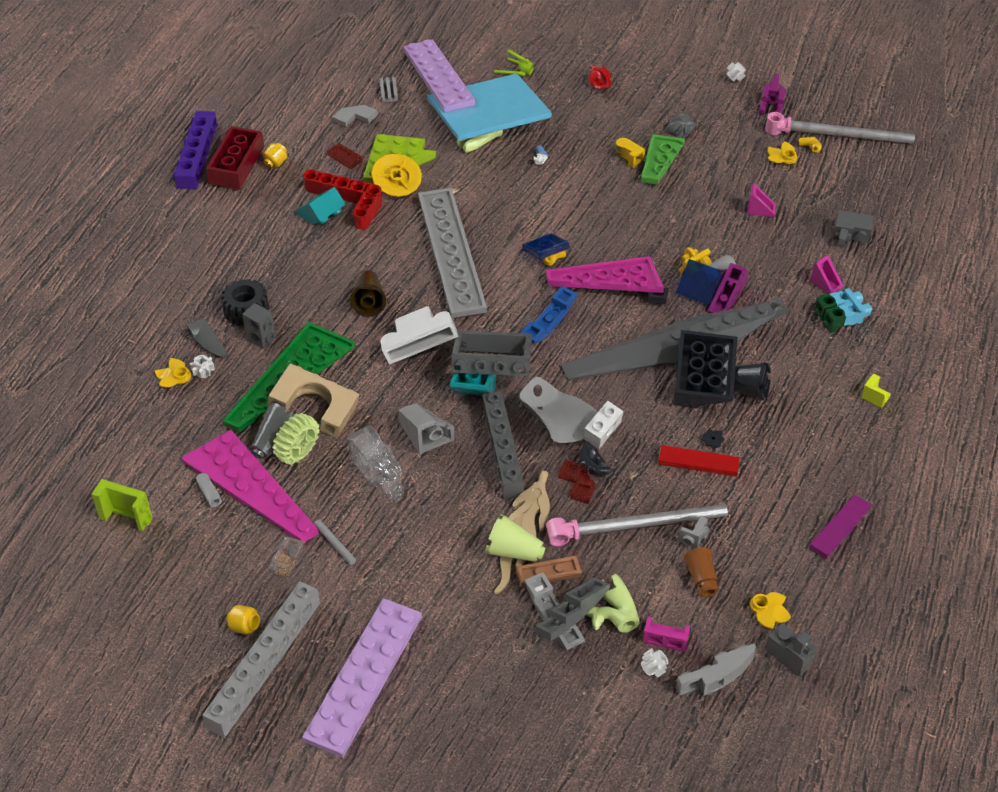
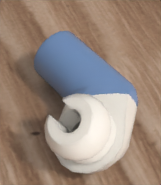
[534,145,548,165]

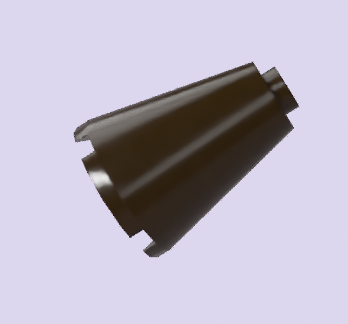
[349,270,386,317]

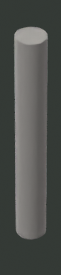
[314,520,356,565]

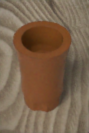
[683,547,719,598]

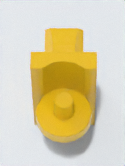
[678,247,712,278]

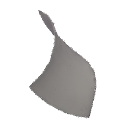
[519,377,598,443]

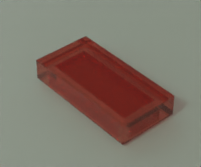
[327,143,363,169]

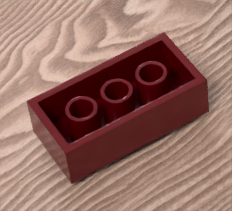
[206,126,264,190]

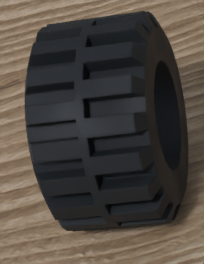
[221,279,269,326]

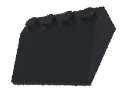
[673,330,738,407]

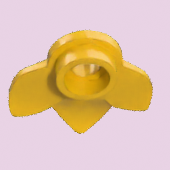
[768,142,797,164]
[155,358,191,387]
[750,592,791,629]

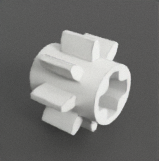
[726,62,746,82]
[190,355,215,378]
[641,648,668,678]

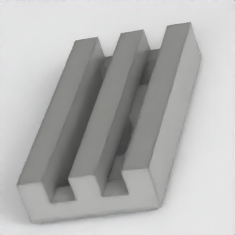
[379,77,398,102]

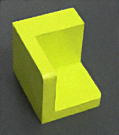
[861,374,891,408]

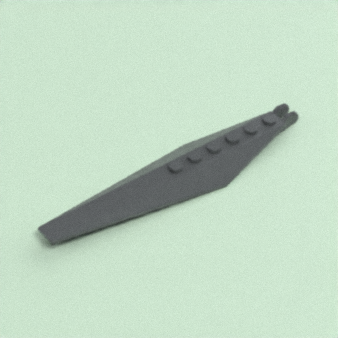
[561,298,789,380]

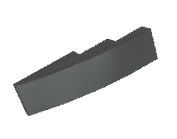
[535,577,610,641]

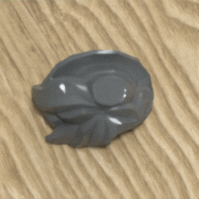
[666,113,696,138]

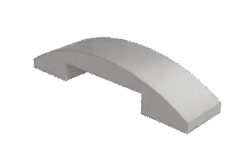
[525,572,585,650]

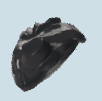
[580,443,613,476]

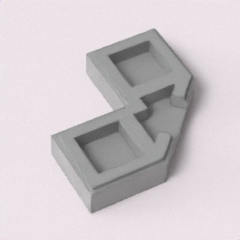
[332,105,378,127]

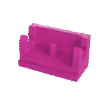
[643,616,691,652]

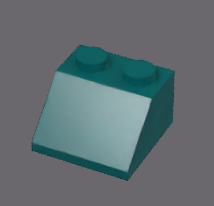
[295,187,346,225]
[450,365,496,396]

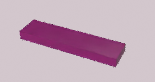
[809,494,872,559]

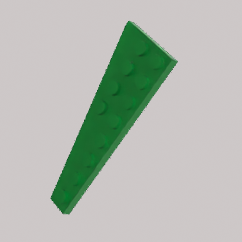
[222,322,355,433]

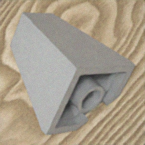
[398,403,454,454]

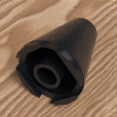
[734,362,771,401]

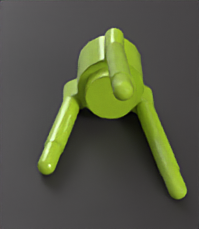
[493,49,534,77]

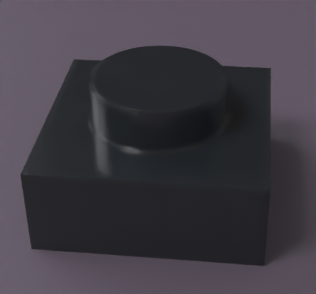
[648,287,669,304]

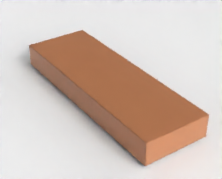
[516,556,582,588]

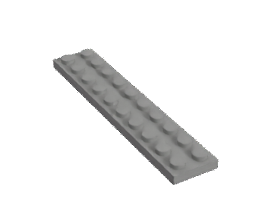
[418,188,487,318]

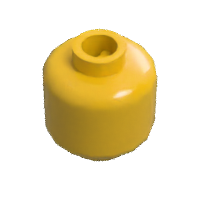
[262,143,287,168]
[226,605,260,635]

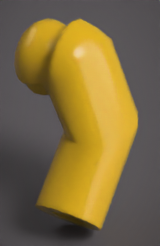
[799,137,822,153]

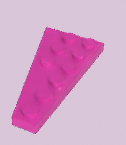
[546,256,664,293]

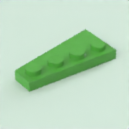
[641,134,685,185]

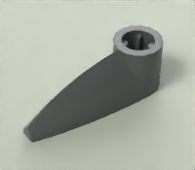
[186,318,228,358]

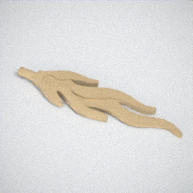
[494,471,550,594]

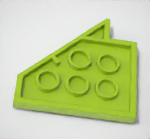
[363,134,436,183]

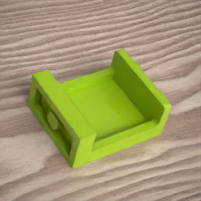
[92,479,152,531]

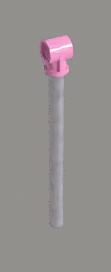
[765,112,915,144]
[546,504,728,546]

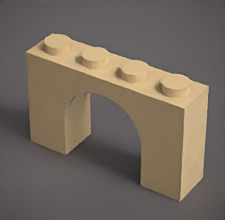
[268,364,359,438]

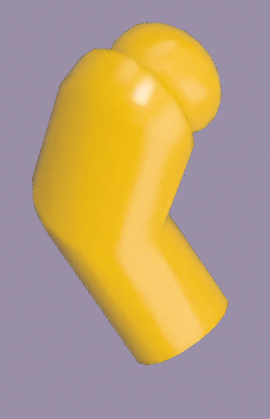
[543,249,566,266]

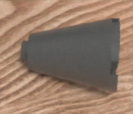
[251,403,295,459]

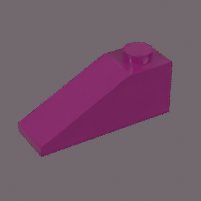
[708,263,749,313]

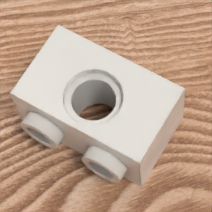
[583,401,624,449]

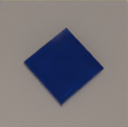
[522,233,570,260]
[676,259,723,305]

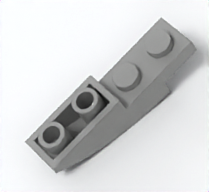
[676,644,756,696]

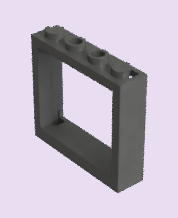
[451,330,532,376]

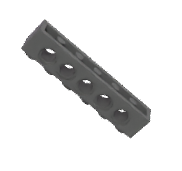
[482,392,524,499]

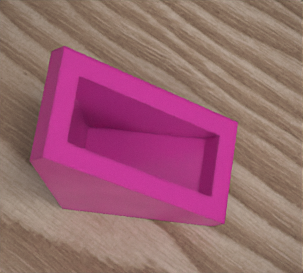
[748,183,776,217]
[810,255,844,294]

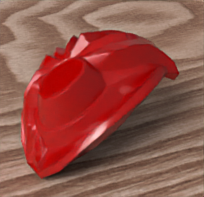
[588,65,612,89]

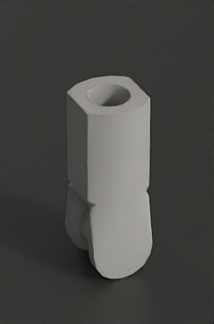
[196,473,222,507]

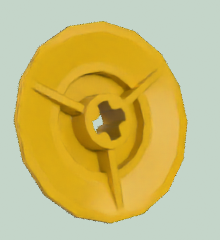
[371,154,422,197]

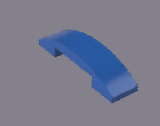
[521,286,577,343]

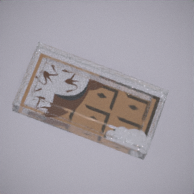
[268,536,305,578]

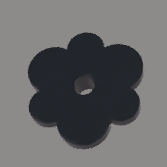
[702,430,725,448]

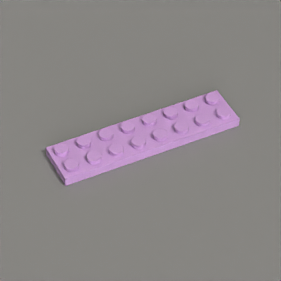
[404,39,475,112]
[302,598,422,758]

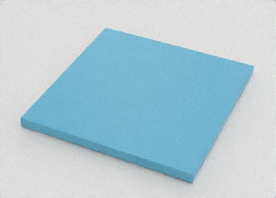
[427,74,552,140]

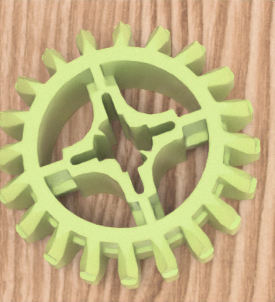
[272,413,320,465]

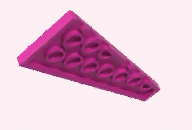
[181,430,319,544]

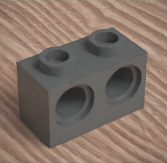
[242,303,276,349]

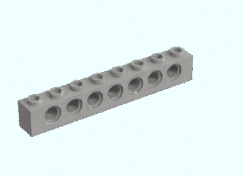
[202,581,320,738]

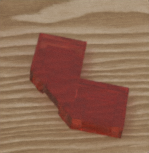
[558,459,596,504]

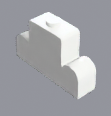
[381,306,459,365]

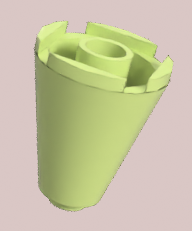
[485,514,546,562]

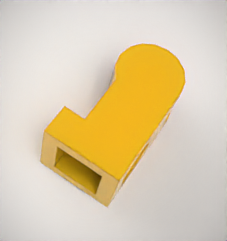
[615,138,645,168]

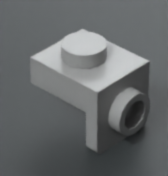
[678,516,710,548]

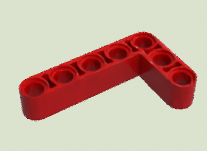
[303,170,382,230]

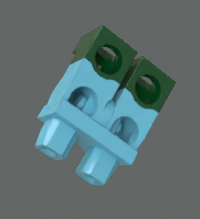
[813,288,872,333]

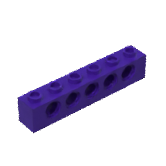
[173,111,218,190]

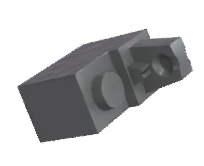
[833,210,874,247]
[765,623,817,677]

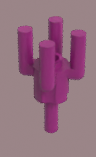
[759,74,786,115]

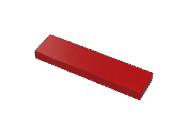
[658,445,740,476]

